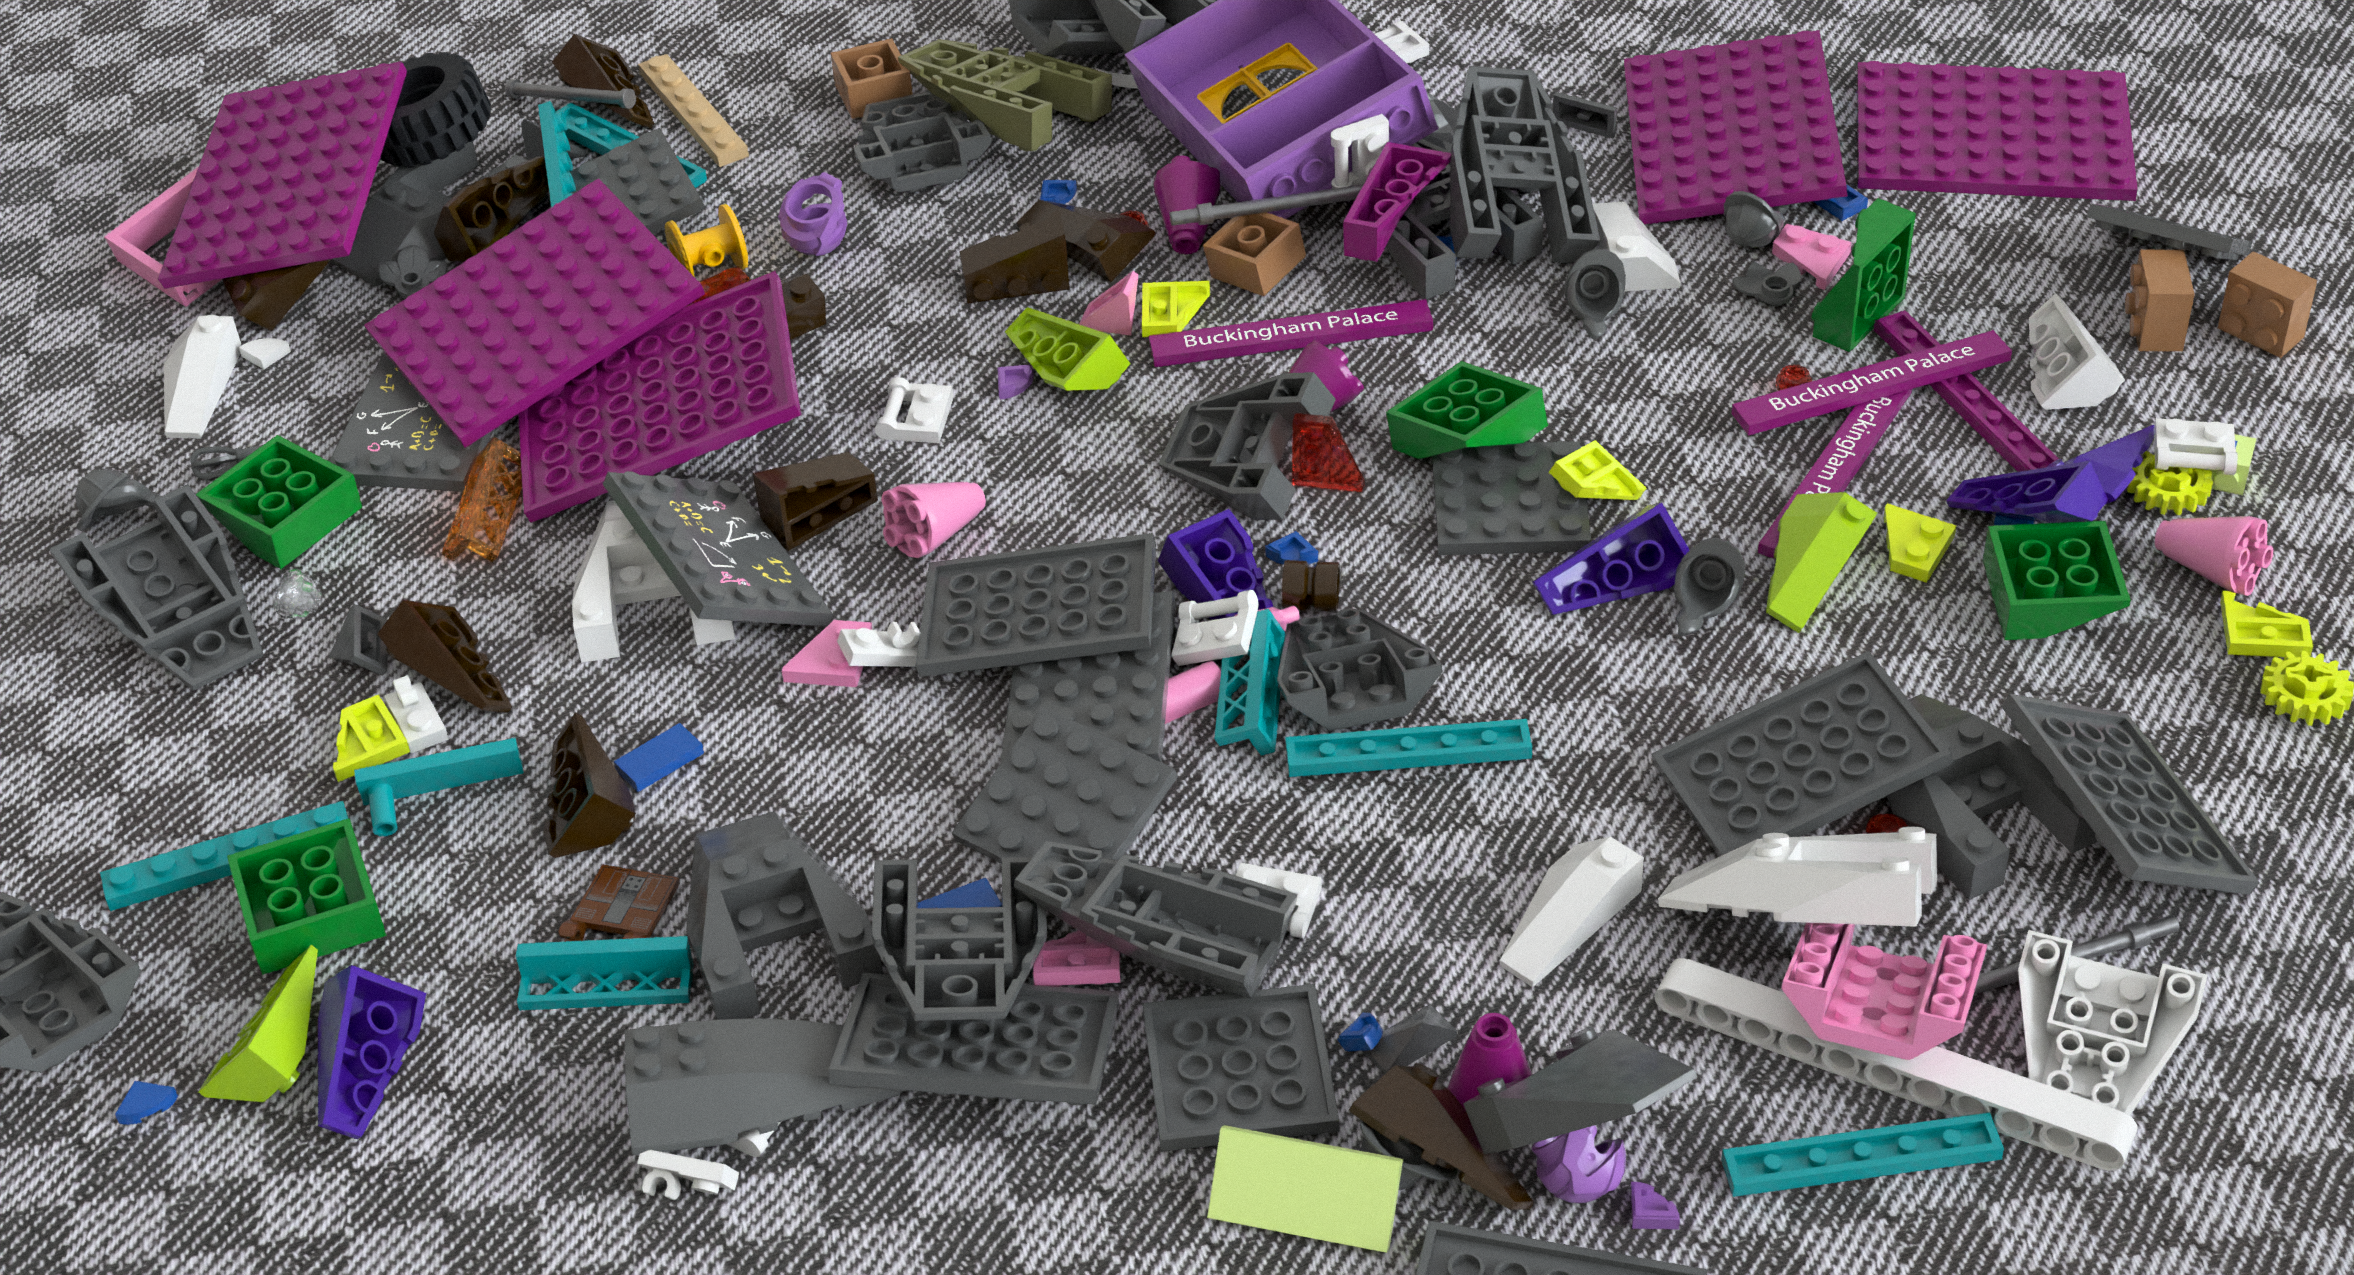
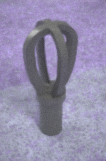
[190,445,262,480]

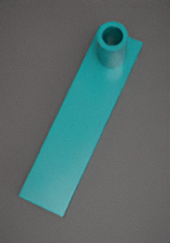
[354,738,524,836]

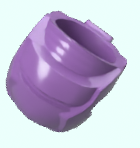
[778,172,847,256]
[1531,1125,1626,1204]

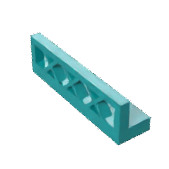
[1214,608,1285,756]
[516,936,694,1011]

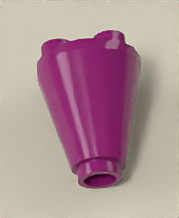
[1154,155,1221,255]
[1288,340,1364,431]
[1448,1013,1533,1110]

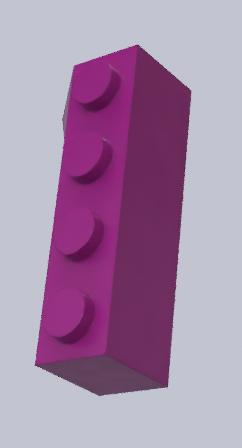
[1343,142,1451,262]

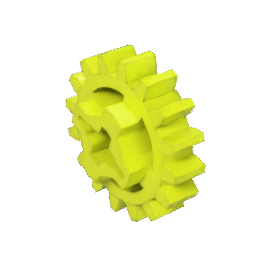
[2127,451,2213,515]
[2260,650,2354,726]

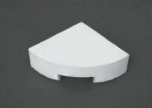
[239,338,291,369]

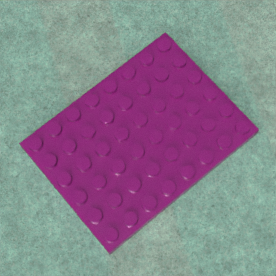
[1624,30,1847,225]
[158,61,407,289]
[1857,61,2138,201]
[364,178,705,448]
[518,271,801,523]

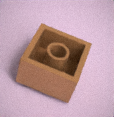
[830,38,913,119]
[1203,212,1306,296]
[2125,250,2195,351]
[2218,251,2318,358]

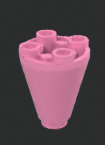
[881,482,986,558]
[2155,516,2273,596]

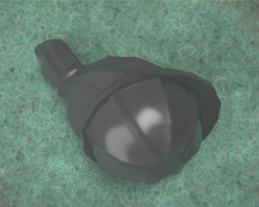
[1724,191,1789,249]
[1564,249,1626,340]
[75,468,161,531]
[1674,538,1745,636]

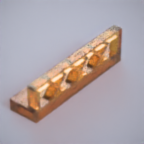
[441,437,522,563]

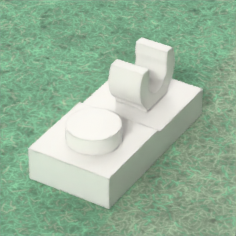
[837,622,920,667]
[384,675,449,754]
[637,1150,739,1200]

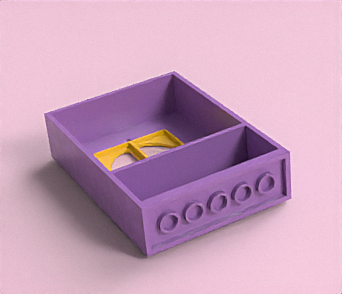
[1124,0,1438,219]

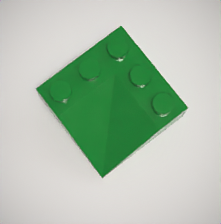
[1811,198,1916,352]
[1386,361,1548,459]
[196,435,363,569]
[1983,521,2131,640]
[227,818,387,975]

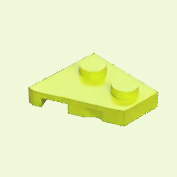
[1142,281,1210,337]
[1549,440,1647,500]
[1883,503,1957,583]
[2220,591,2313,657]
[333,694,410,782]

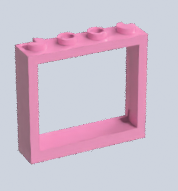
[104,166,222,307]

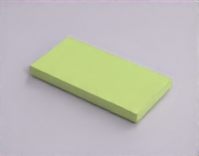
[1207,1125,1403,1253]

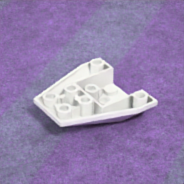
[2018,930,2208,1116]

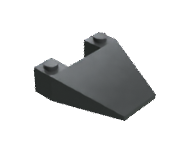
[1158,372,1336,520]
[1463,1027,1697,1154]

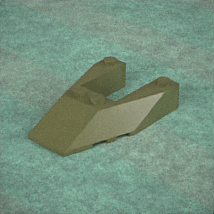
[898,39,1112,151]

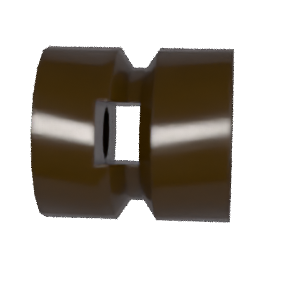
[1282,560,1340,612]

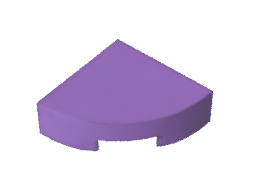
[998,365,1034,400]
[1631,1181,1680,1230]

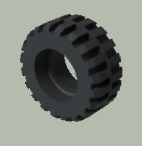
[380,52,491,168]

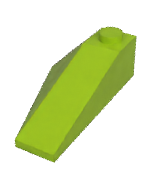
[1005,307,1131,391]
[1766,492,1878,633]
[198,945,318,1102]

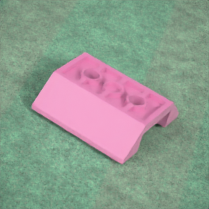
[1781,923,1987,1060]

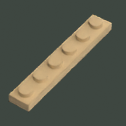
[638,54,749,167]

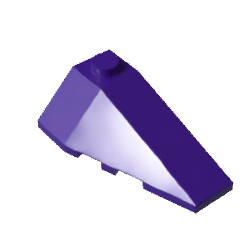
[2046,425,2154,505]
[1946,461,2109,523]
[1532,502,1689,615]
[1158,509,1274,620]
[318,965,426,1139]

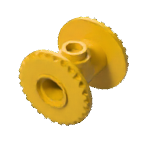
[665,204,748,277]

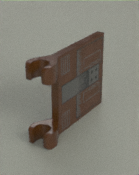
[558,864,680,942]

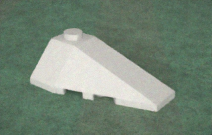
[1593,202,1680,292]
[2029,293,2125,410]
[164,315,242,439]
[1500,837,1644,987]

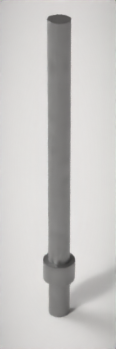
[1170,184,1364,226]
[1974,915,2179,995]

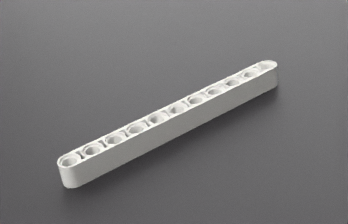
[1654,958,2137,1171]

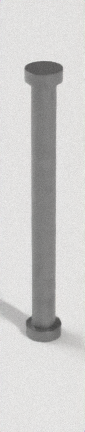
[505,79,636,109]

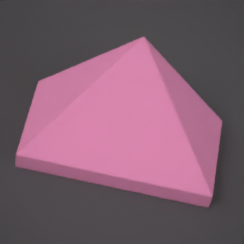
[1079,271,1138,336]

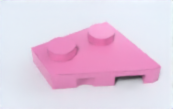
[1772,224,1852,290]
[782,620,873,687]
[1033,930,1120,987]

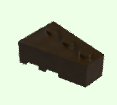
[959,210,1070,304]
[752,452,878,551]

